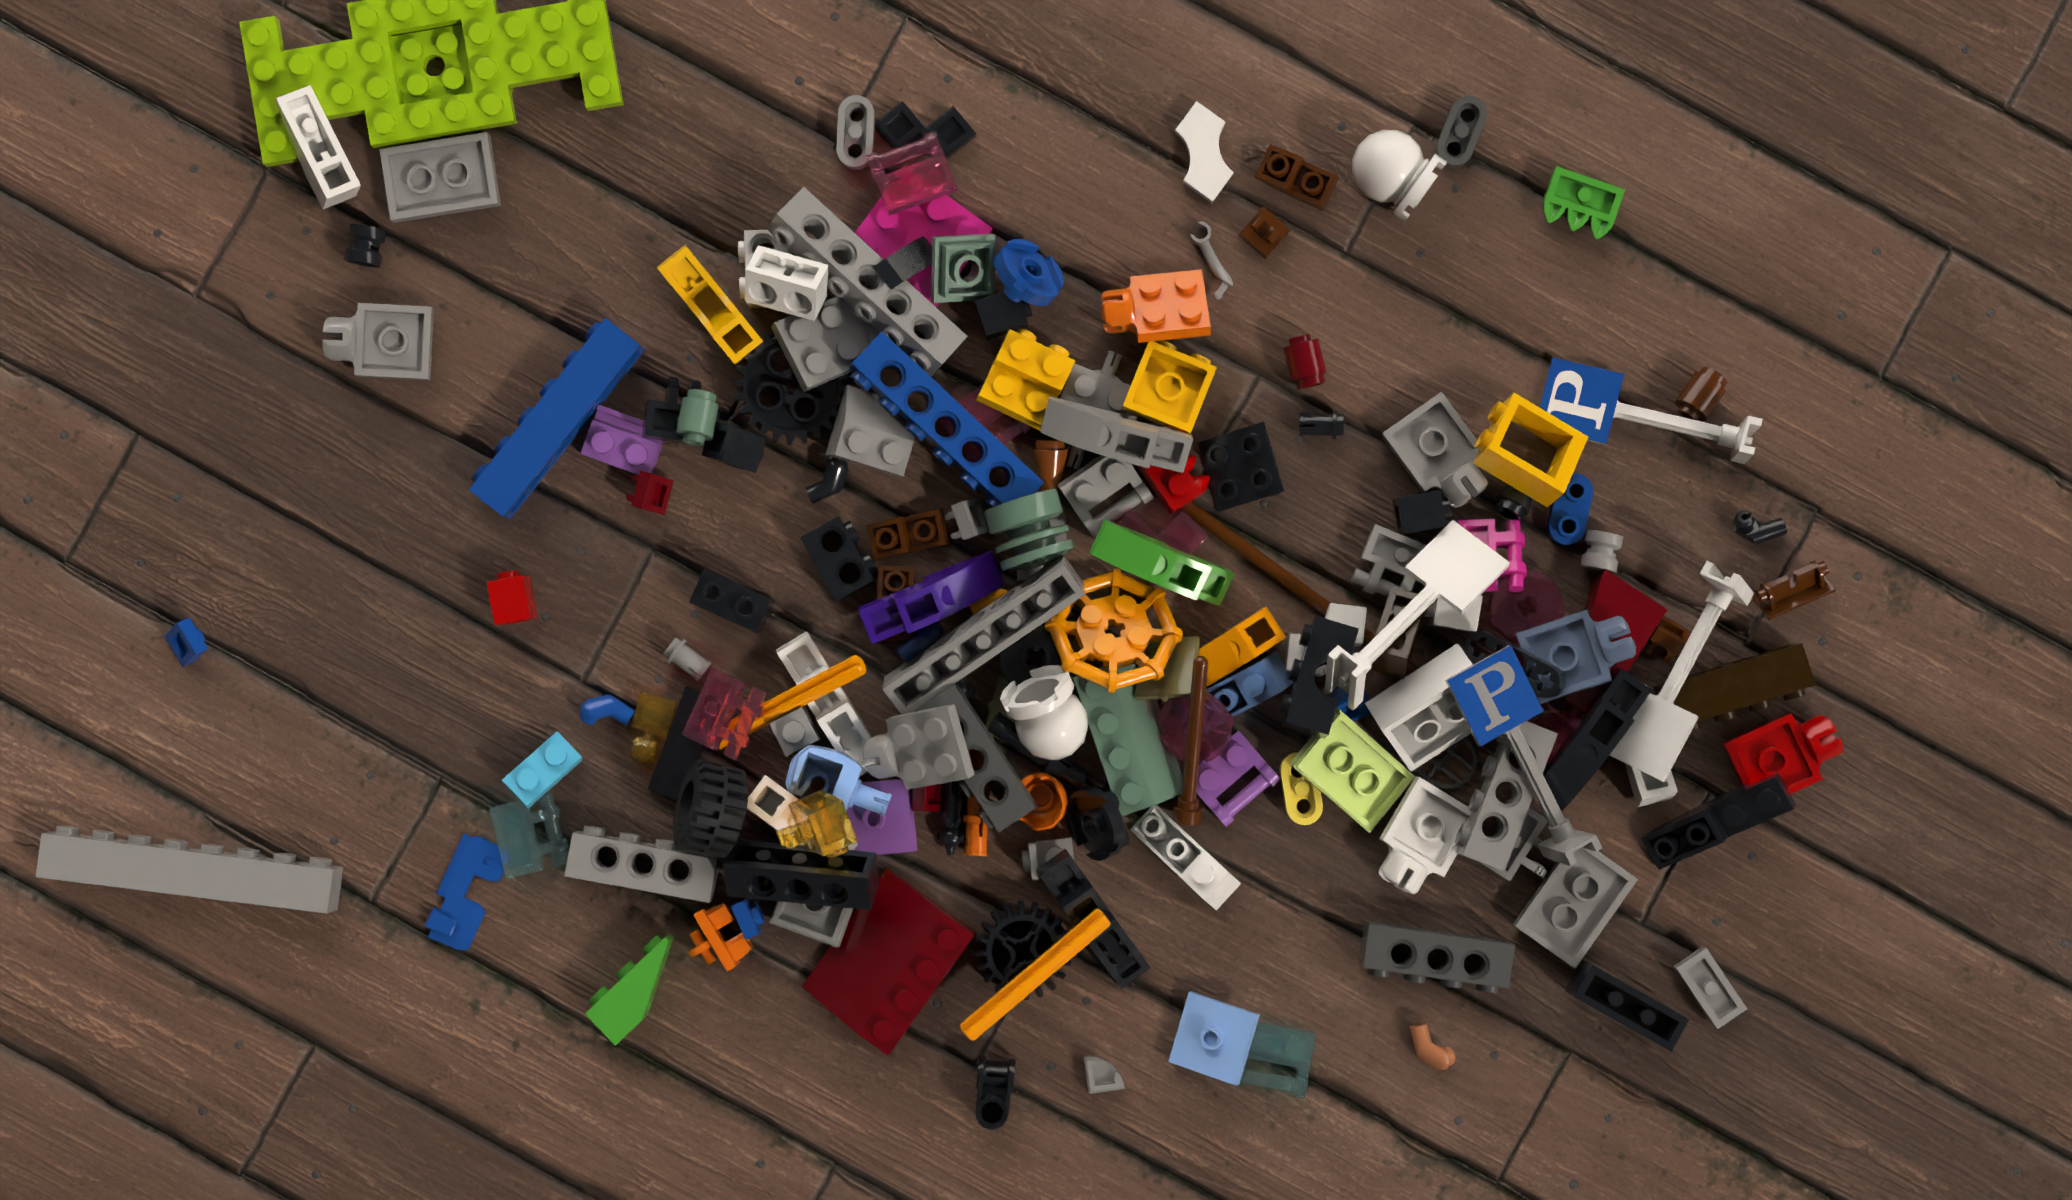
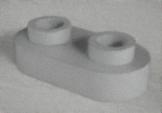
[836,95,875,170]

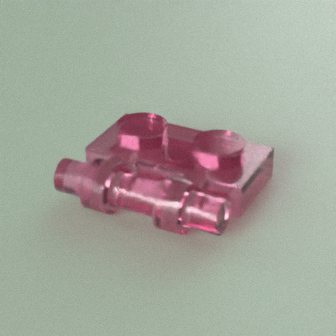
[682,668,766,760]

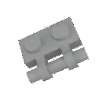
[1351,524,1427,597]

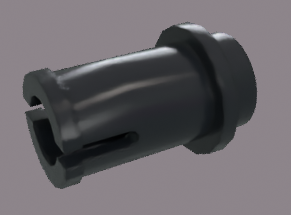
[1299,410,1344,439]

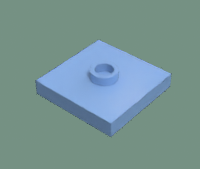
[1168,991,1260,1086]

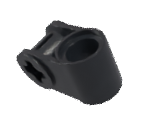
[975,1056,1016,1130]

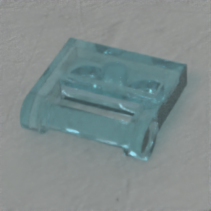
[1237,1021,1316,1098]

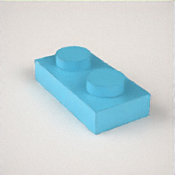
[502,731,583,809]

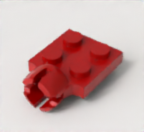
[1721,712,1843,794]

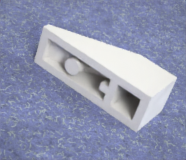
[275,85,361,209]

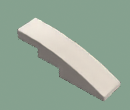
[776,631,880,776]

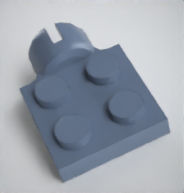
[1516,610,1636,704]

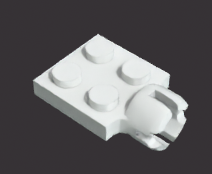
[1379,776,1472,894]

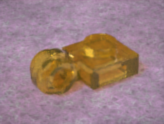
[631,692,678,764]

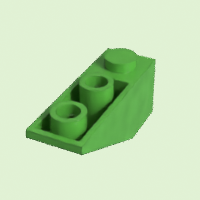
[585,933,674,1046]

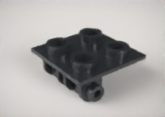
[1198,421,1285,512]

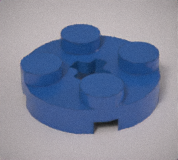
[993,239,1064,306]

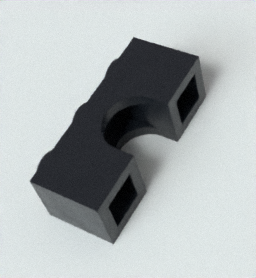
[1278,616,1359,739]

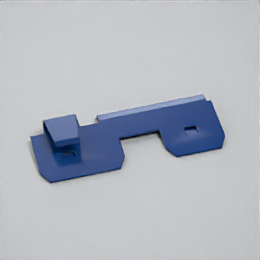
[425,833,511,950]

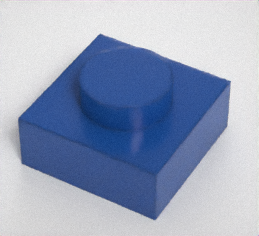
[164,617,208,667]
[731,898,765,940]

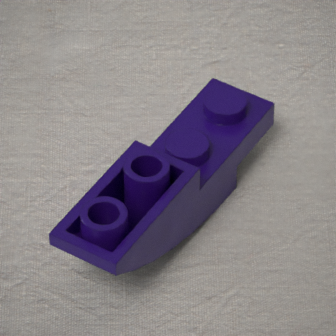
[857,550,1004,644]

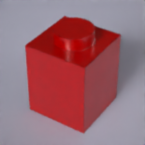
[487,570,538,626]

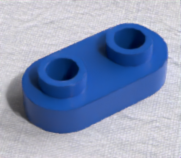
[1546,473,1593,545]

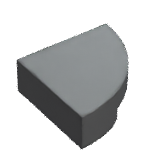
[1083,1055,1125,1094]

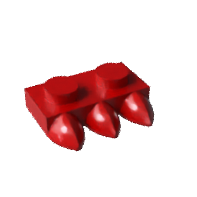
[1137,454,1210,515]

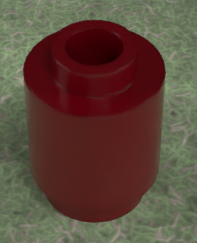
[1283,334,1327,390]

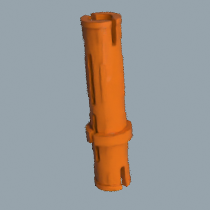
[963,749,990,856]

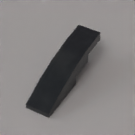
[1036,849,1151,989]

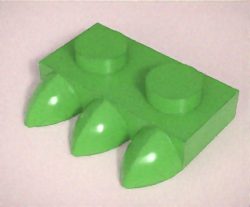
[1542,166,1625,239]

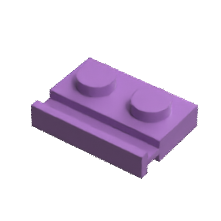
[580,404,663,475]

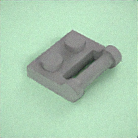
[1057,455,1153,539]

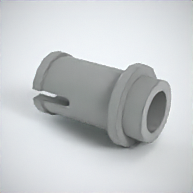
[663,637,711,681]

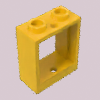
[1473,393,1588,507]

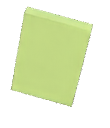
[1289,708,1415,833]

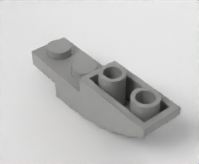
[1040,396,1193,473]

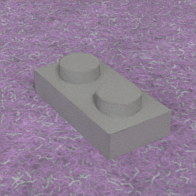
[1672,946,1747,1029]

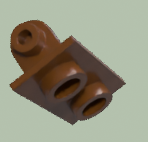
[1752,560,1836,620]

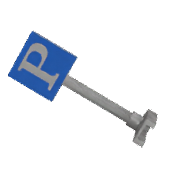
[1445,645,1602,866]

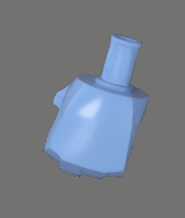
[785,745,892,818]

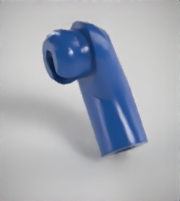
[579,695,636,726]

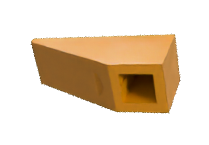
[1198,607,1286,687]

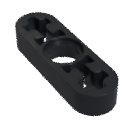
[1464,631,1565,698]

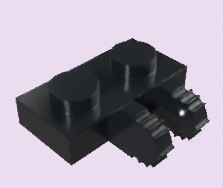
[642,376,720,447]

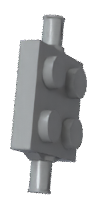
[1059,351,1132,471]

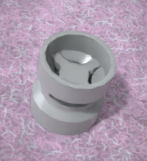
[1580,530,1624,573]

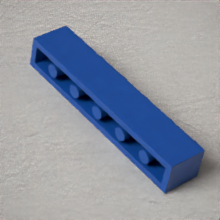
[469,318,646,519]

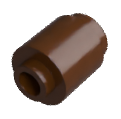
[1675,367,1727,421]

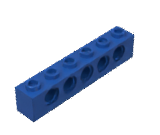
[849,331,1044,508]

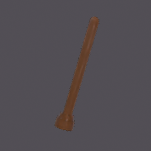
[1172,656,1208,826]

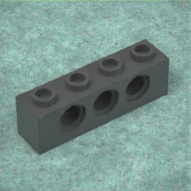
[917,684,1038,832]
[1359,920,1515,993]

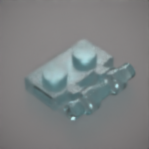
[490,793,569,879]

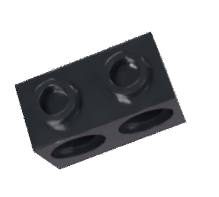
[800,516,878,602]
[689,569,775,633]

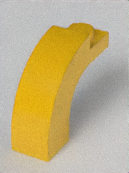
[657,245,763,364]

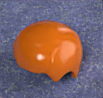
[1019,772,1068,831]

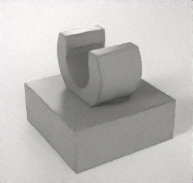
[944,497,990,540]

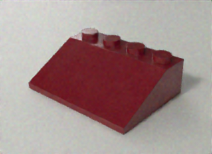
[802,867,975,1056]

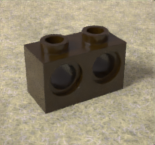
[1370,587,1425,679]

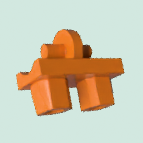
[687,902,753,972]

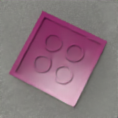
[855,165,993,308]

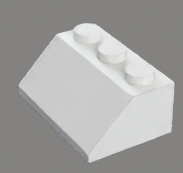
[1365,643,1473,772]

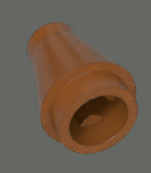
[1032,439,1068,491]

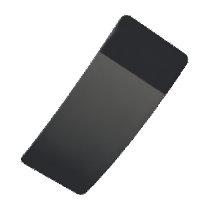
[874,236,932,289]

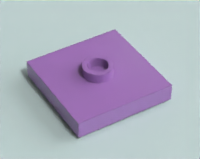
[840,778,918,855]

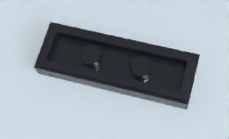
[648,686,721,800]

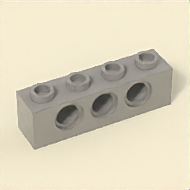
[1455,721,1558,871]
[564,826,721,903]

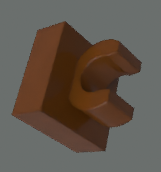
[1238,206,1290,259]
[1646,616,1691,663]

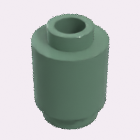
[676,389,719,446]

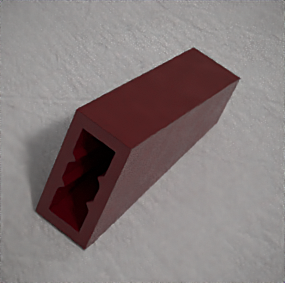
[1558,570,1668,722]

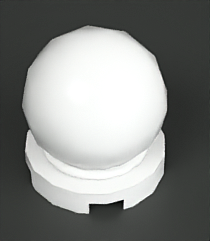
[1352,130,1447,222]
[1000,665,1088,760]

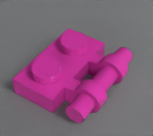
[1458,519,1527,592]

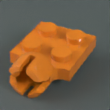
[1101,269,1211,343]

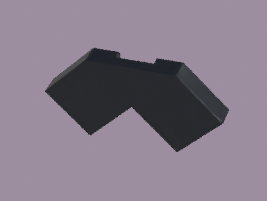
[875,101,977,159]

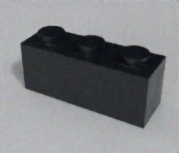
[1565,960,1689,1052]

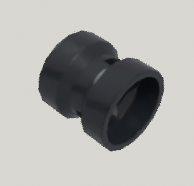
[344,224,387,268]

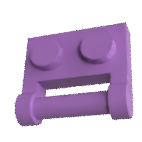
[1197,730,1281,827]

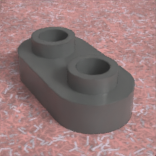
[1435,96,1487,168]

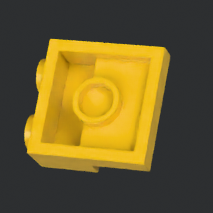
[976,329,1075,431]
[1122,340,1217,434]

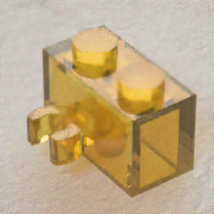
[776,790,857,858]

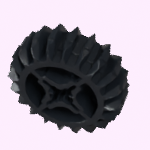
[974,900,1071,1000]

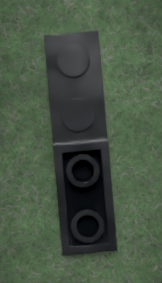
[1543,669,1652,811]
[1641,773,1796,870]

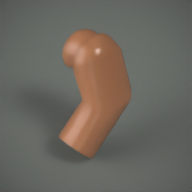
[1409,1022,1456,1070]

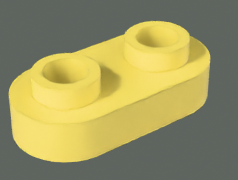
[1279,752,1323,825]

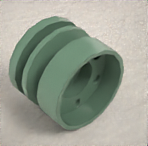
[984,489,1075,571]

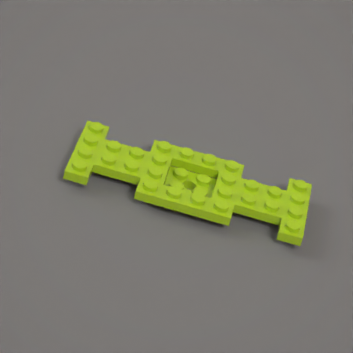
[239,0,624,167]

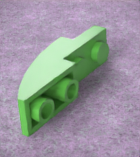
[1089,519,1235,606]

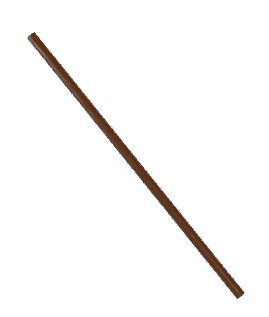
[1143,479,1550,770]

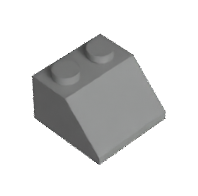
[825,385,915,476]

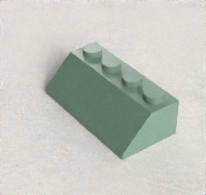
[1072,663,1183,816]

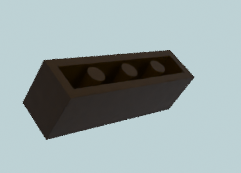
[1653,643,1816,730]

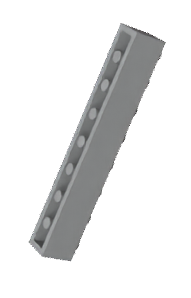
[35,826,343,914]

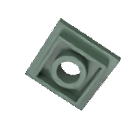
[931,234,995,303]

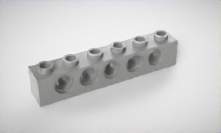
[767,187,968,377]
[882,554,1085,714]

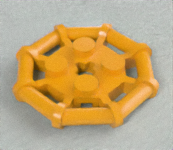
[1045,568,1183,693]

